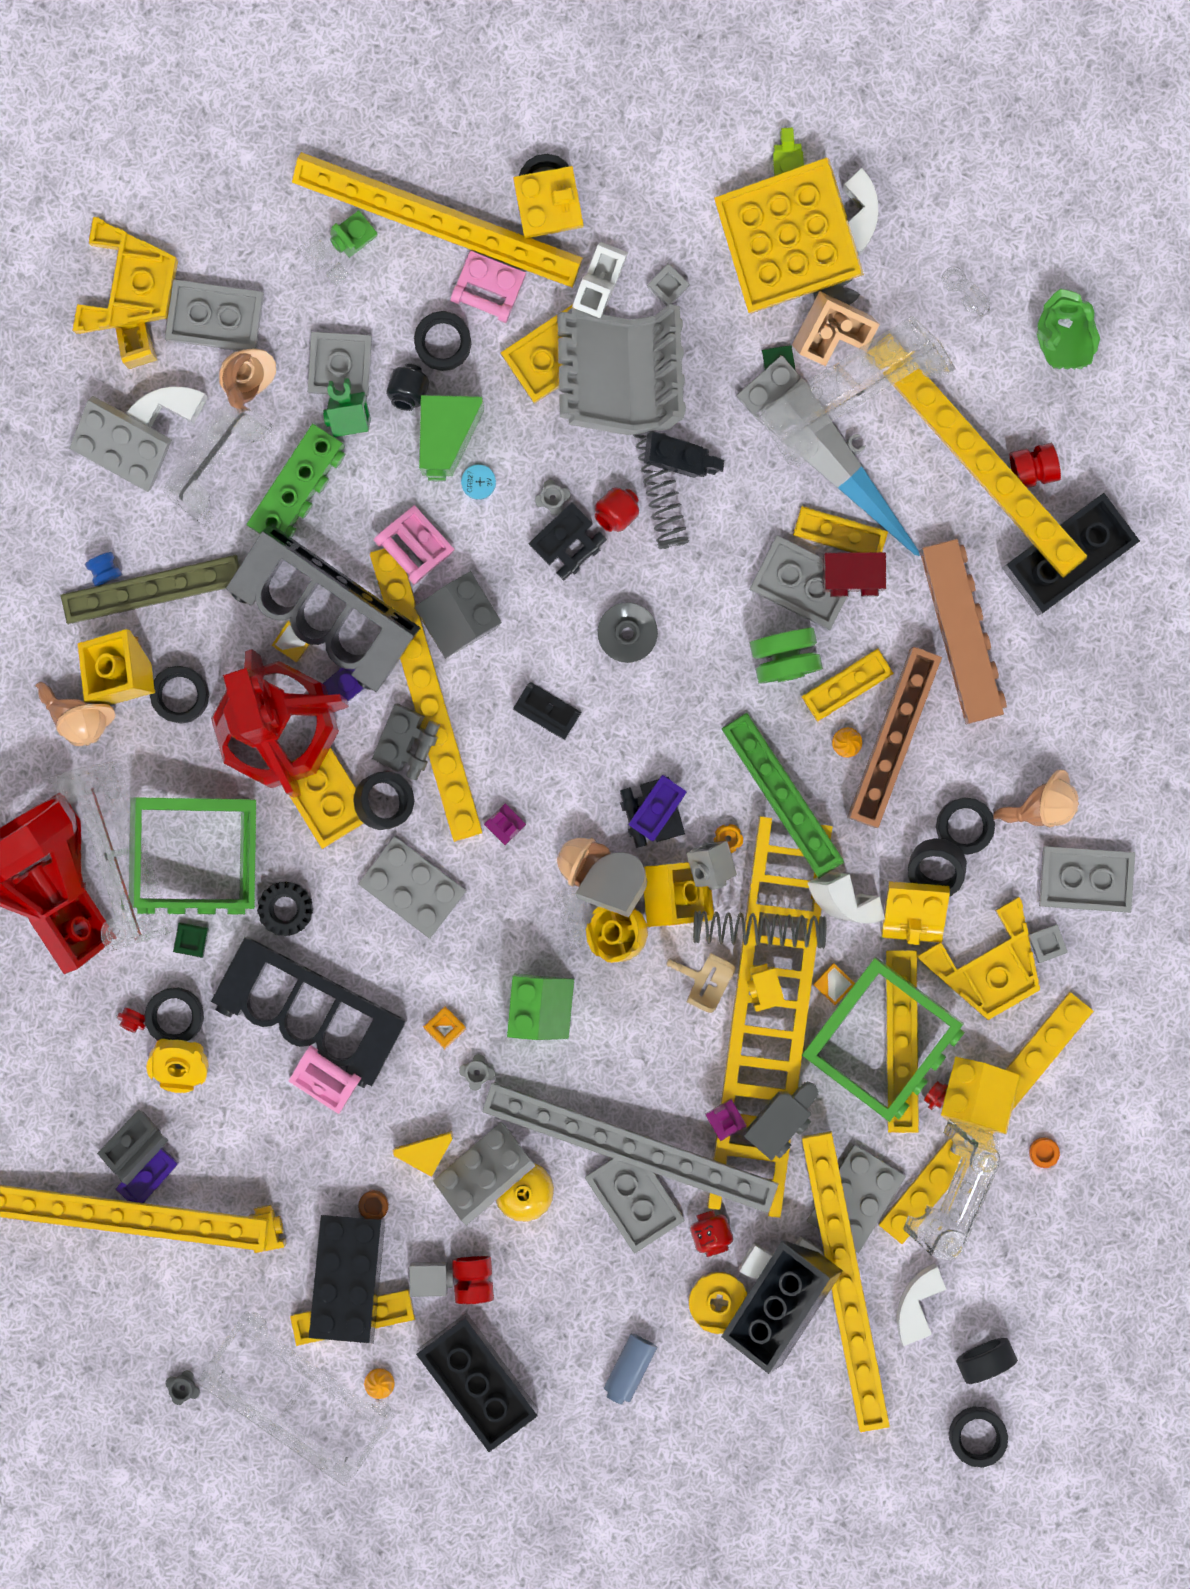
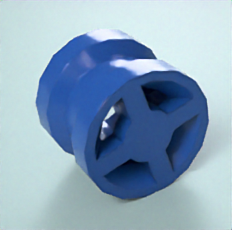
[85,552,122,586]

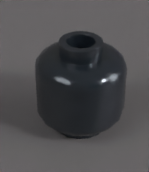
[386,364,429,411]

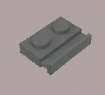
[97,1109,169,1185]

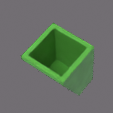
[419,395,484,482]
[507,973,574,1040]

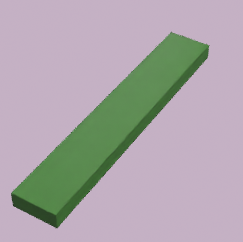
[722,713,844,879]

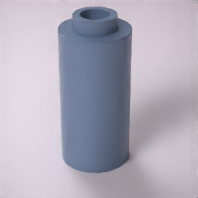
[604,1333,658,1405]

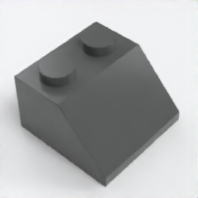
[414,571,502,659]

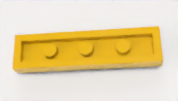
[290,1289,416,1346]

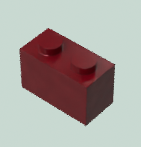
[823,552,886,597]

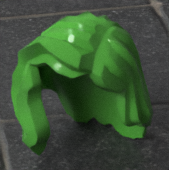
[1037,289,1100,370]

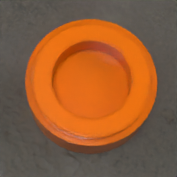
[1029,1137,1060,1168]

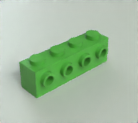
[246,423,346,538]

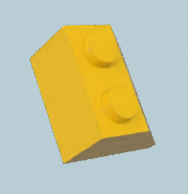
[77,629,155,705]
[644,862,714,927]
[941,1056,1020,1134]

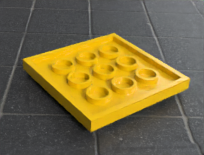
[714,157,864,314]

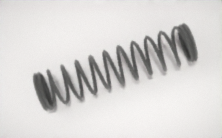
[633,433,690,549]
[693,911,827,949]

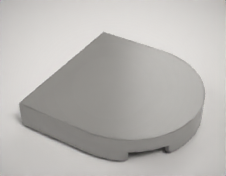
[575,852,647,917]

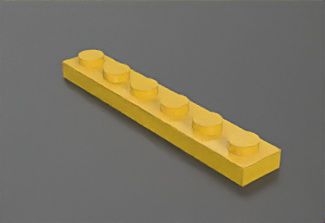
[886,950,919,1133]

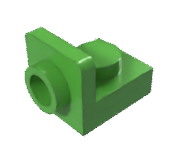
[330,210,378,258]

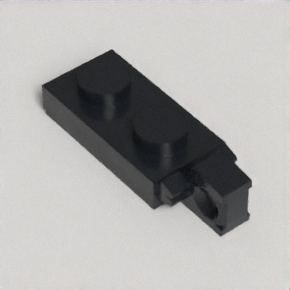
[644,431,724,478]

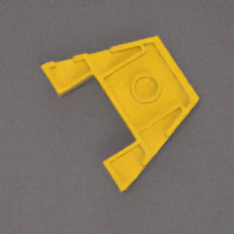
[72,217,178,334]
[917,897,1040,1020]

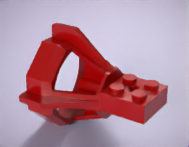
[211,649,349,798]
[0,792,117,974]

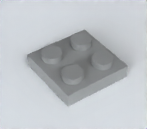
[307,332,372,397]

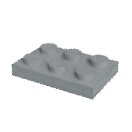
[165,279,264,351]
[69,396,172,492]
[749,535,847,630]
[358,836,466,939]
[1039,846,1135,913]
[433,1122,536,1226]
[806,1144,906,1254]
[585,1158,685,1254]

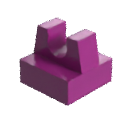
[484,803,526,845]
[705,1099,747,1141]

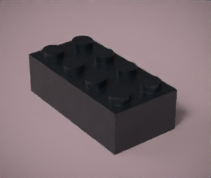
[1002,493,1140,616]
[309,1215,385,1344]
[416,1312,539,1452]

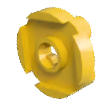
[146,1039,209,1093]
[689,1272,748,1334]

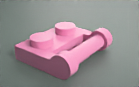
[450,251,526,323]
[374,505,455,585]
[289,1045,361,1114]

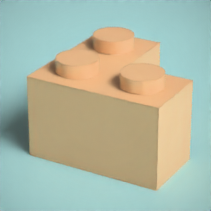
[792,291,880,366]

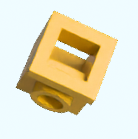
[747,963,785,1012]
[248,1205,287,1253]

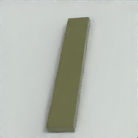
[60,555,240,625]

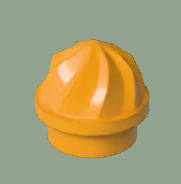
[832,727,862,758]
[364,1368,395,1399]

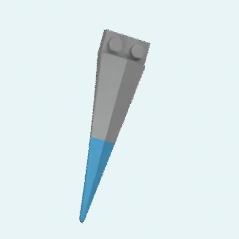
[736,355,920,556]

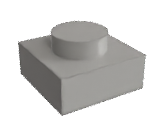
[647,264,690,306]
[1028,924,1068,963]

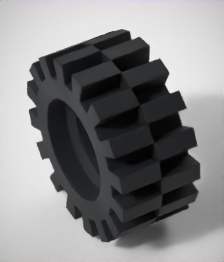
[257,882,313,936]

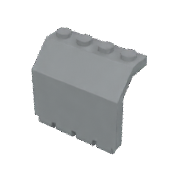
[557,304,686,435]

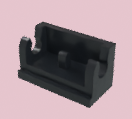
[513,682,582,741]

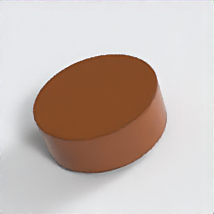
[358,1190,389,1220]

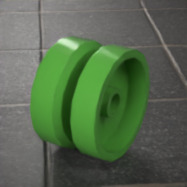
[749,627,823,684]

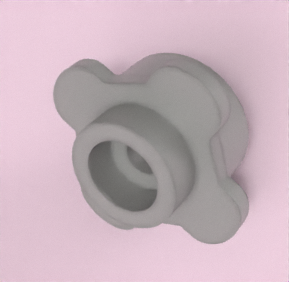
[535,480,570,516]
[459,1054,495,1091]

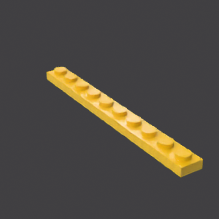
[292,152,583,288]
[866,333,1087,578]
[369,545,483,842]
[878,992,1094,1244]
[802,1131,890,1432]
[0,1185,269,1251]

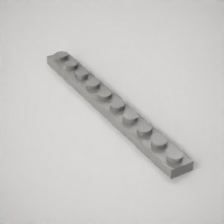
[482,1083,779,1213]

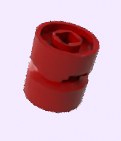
[1009,442,1061,488]
[452,1256,494,1304]

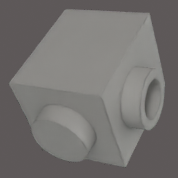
[686,841,737,890]

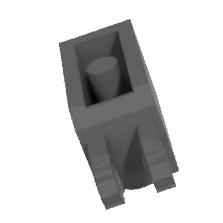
[742,1081,819,1161]

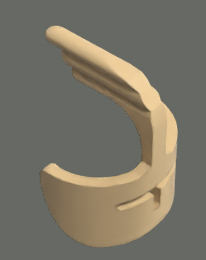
[666,953,735,1013]

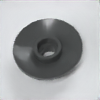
[598,603,658,663]

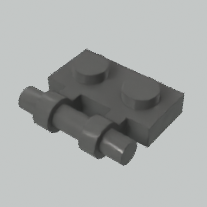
[372,704,440,780]

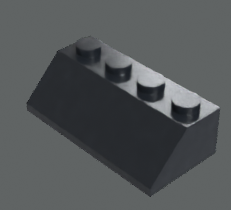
[721,1240,843,1374]

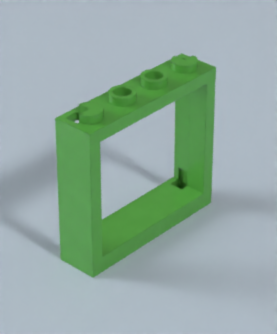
[128,797,256,915]
[802,957,965,1122]

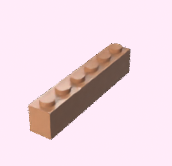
[919,539,1007,725]
[847,647,942,828]

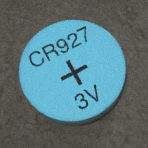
[461,465,496,500]

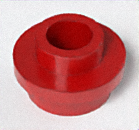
[116,1007,146,1033]
[924,1081,948,1110]

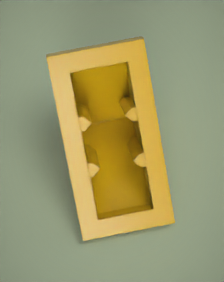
[115,322,157,369]
[392,1131,454,1177]

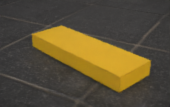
[793,506,888,553]
[801,649,894,722]

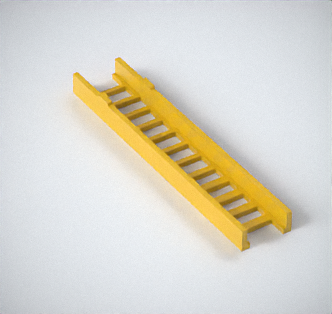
[707,816,833,1218]

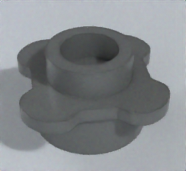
[165,1370,200,1405]

